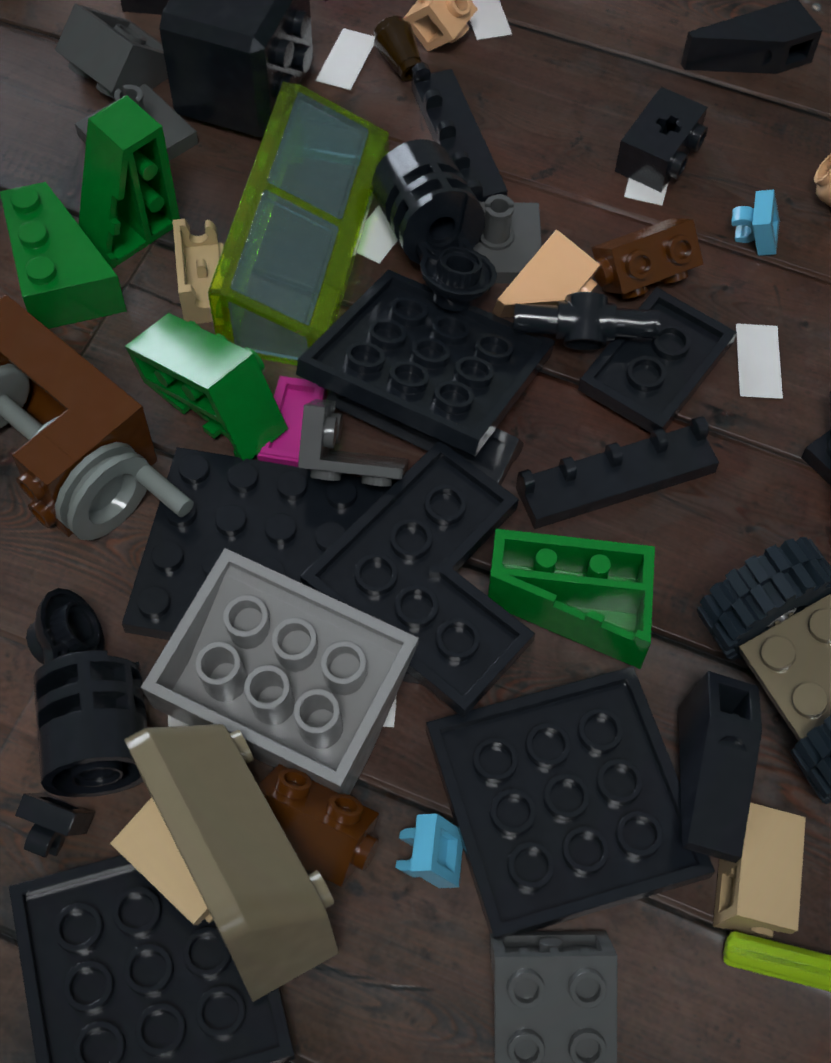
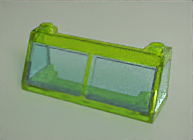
[208,82,389,366]

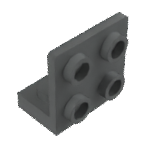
[298,399,408,486]
[489,931,617,1063]

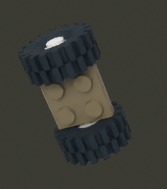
[697,537,831,804]

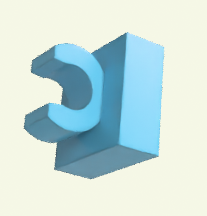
[731,189,780,256]
[396,813,463,888]

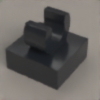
[15,793,95,858]

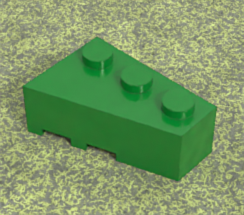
[78,95,180,269]
[0,182,127,329]
[125,313,288,461]
[488,529,655,670]

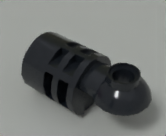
[372,139,497,311]
[26,588,147,797]

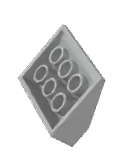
[141,548,419,795]

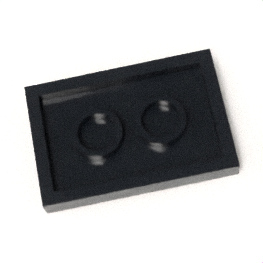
[578,287,737,433]

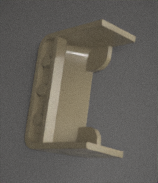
[124,724,339,1002]

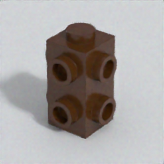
[591,218,704,299]
[258,764,380,887]

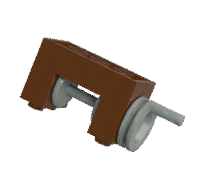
[0,294,194,540]

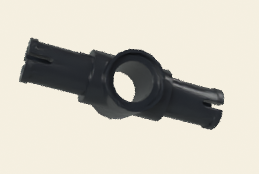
[513,292,660,350]

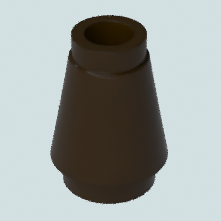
[374,16,421,82]

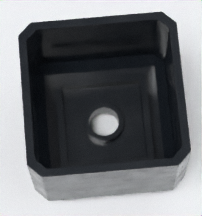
[159,0,313,137]

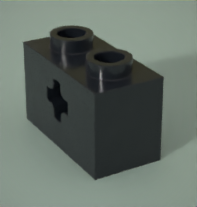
[615,87,708,192]

